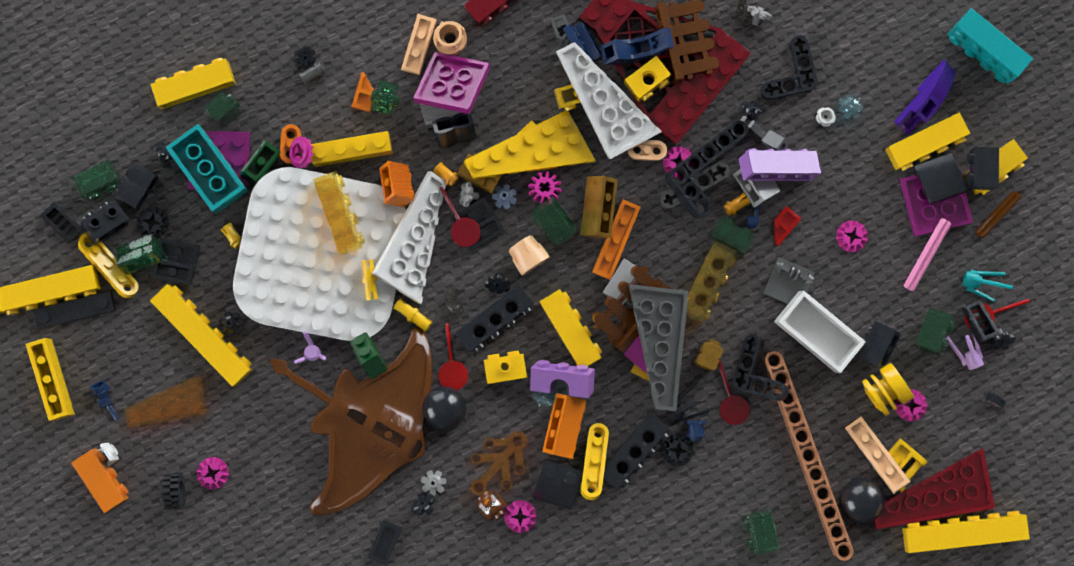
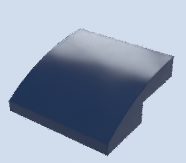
[563,22,603,62]

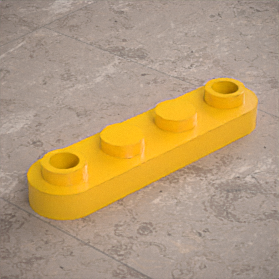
[78,233,138,298]
[581,423,609,500]

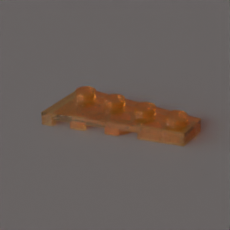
[124,375,207,428]

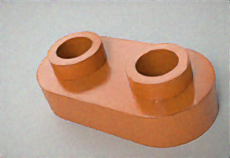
[279,124,301,165]

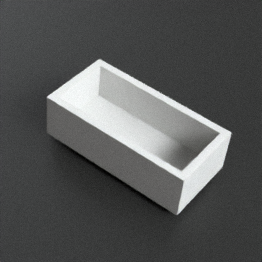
[774,291,866,373]

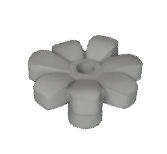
[747,6,772,26]
[459,182,479,207]
[421,470,447,496]

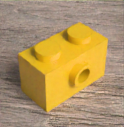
[484,351,527,384]

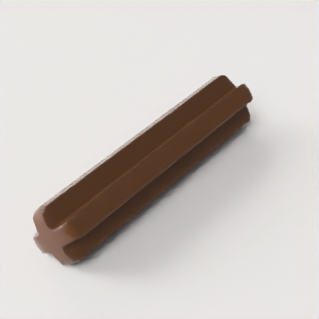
[975,191,1021,238]

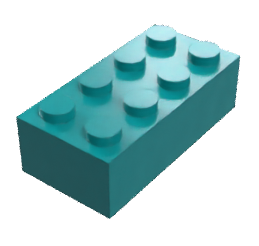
[947,8,1033,84]
[166,124,249,214]

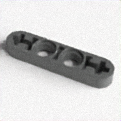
[660,162,730,209]

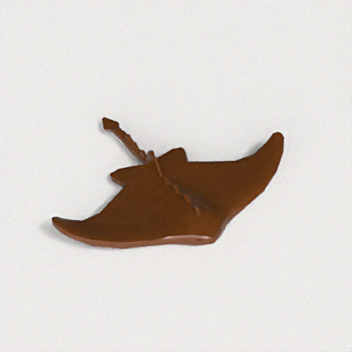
[270,327,432,515]

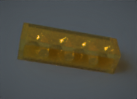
[313,172,365,256]

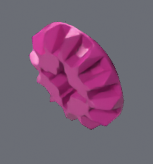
[290,137,314,169]
[663,146,694,178]
[836,221,868,252]
[895,389,928,421]
[196,457,229,490]
[504,500,536,533]

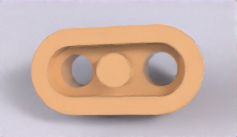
[627,140,667,161]

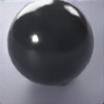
[422,386,467,431]
[839,478,885,524]

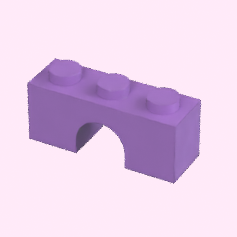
[530,360,595,398]

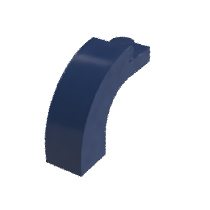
[600,28,674,65]

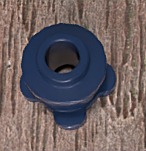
[685,420,706,441]

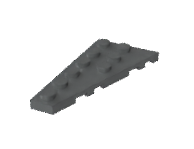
[628,284,689,411]

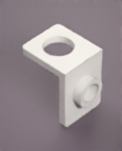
[98,443,119,467]

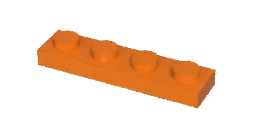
[592,199,641,280]

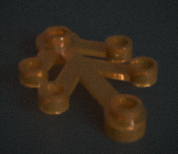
[470,431,528,495]

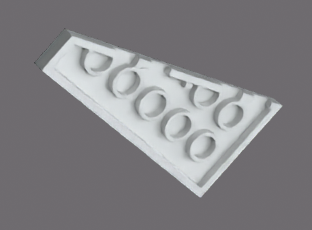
[556,42,662,159]
[372,171,446,304]

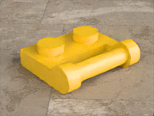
[874,438,927,492]

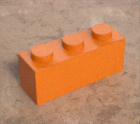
[542,393,586,459]
[71,448,129,513]

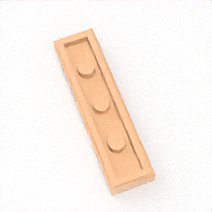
[845,417,910,494]

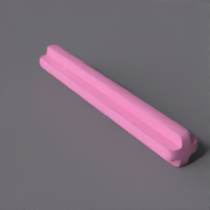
[904,218,951,291]

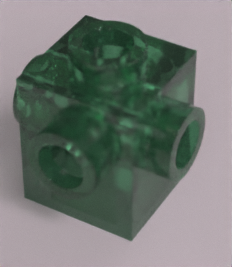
[370,80,400,115]

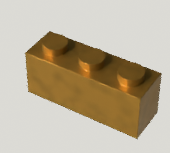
[580,176,618,239]

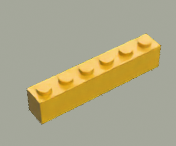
[0,265,101,316]
[150,284,253,387]
[902,511,1030,553]

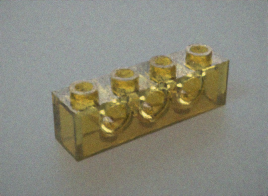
[686,241,737,323]

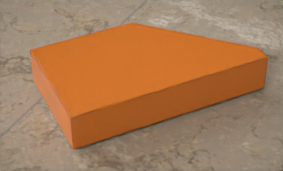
[351,72,376,113]

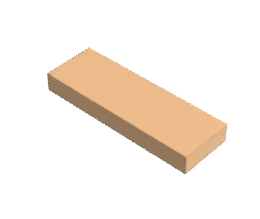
[401,14,437,76]

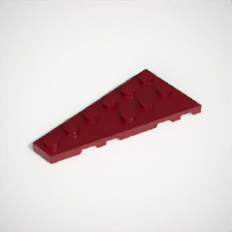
[874,448,995,529]

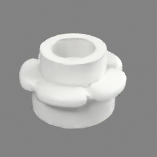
[816,108,836,127]

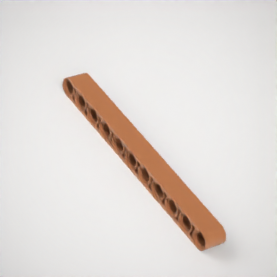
[763,351,853,561]

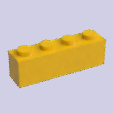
[150,58,236,109]
[885,112,971,171]
[310,131,393,167]
[539,289,602,366]
[26,338,75,421]

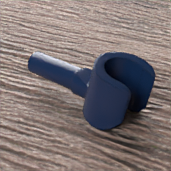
[747,204,761,228]
[97,395,120,421]

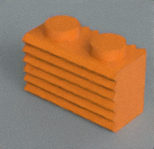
[379,161,414,207]

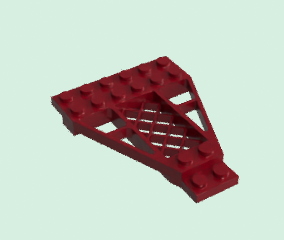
[579,0,751,145]

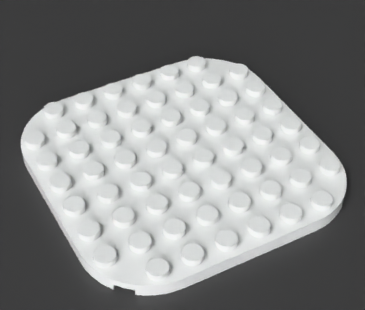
[233,167,406,341]

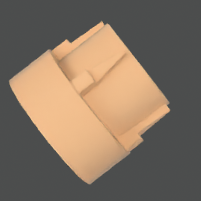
[433,21,467,56]
[509,235,550,276]

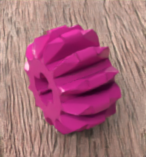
[528,171,562,205]

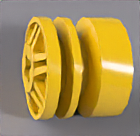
[862,362,915,416]

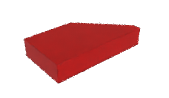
[773,206,802,247]

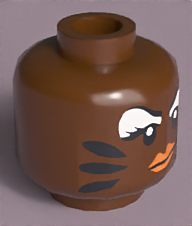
[477,490,506,521]

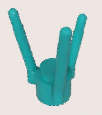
[962,269,1013,302]

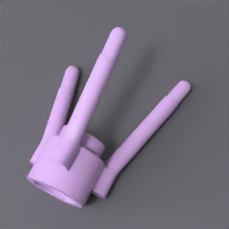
[294,331,326,364]
[941,331,984,370]

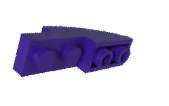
[894,60,956,135]

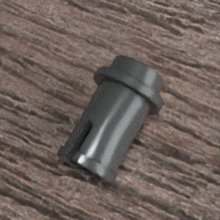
[299,62,326,84]

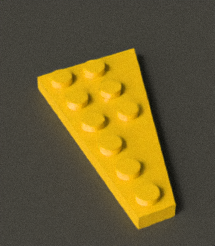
[464,111,596,179]

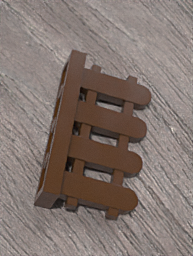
[655,0,719,84]
[592,266,671,353]

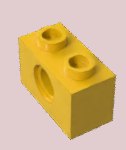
[624,56,671,102]

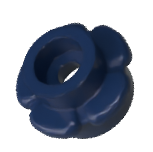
[90,381,110,398]

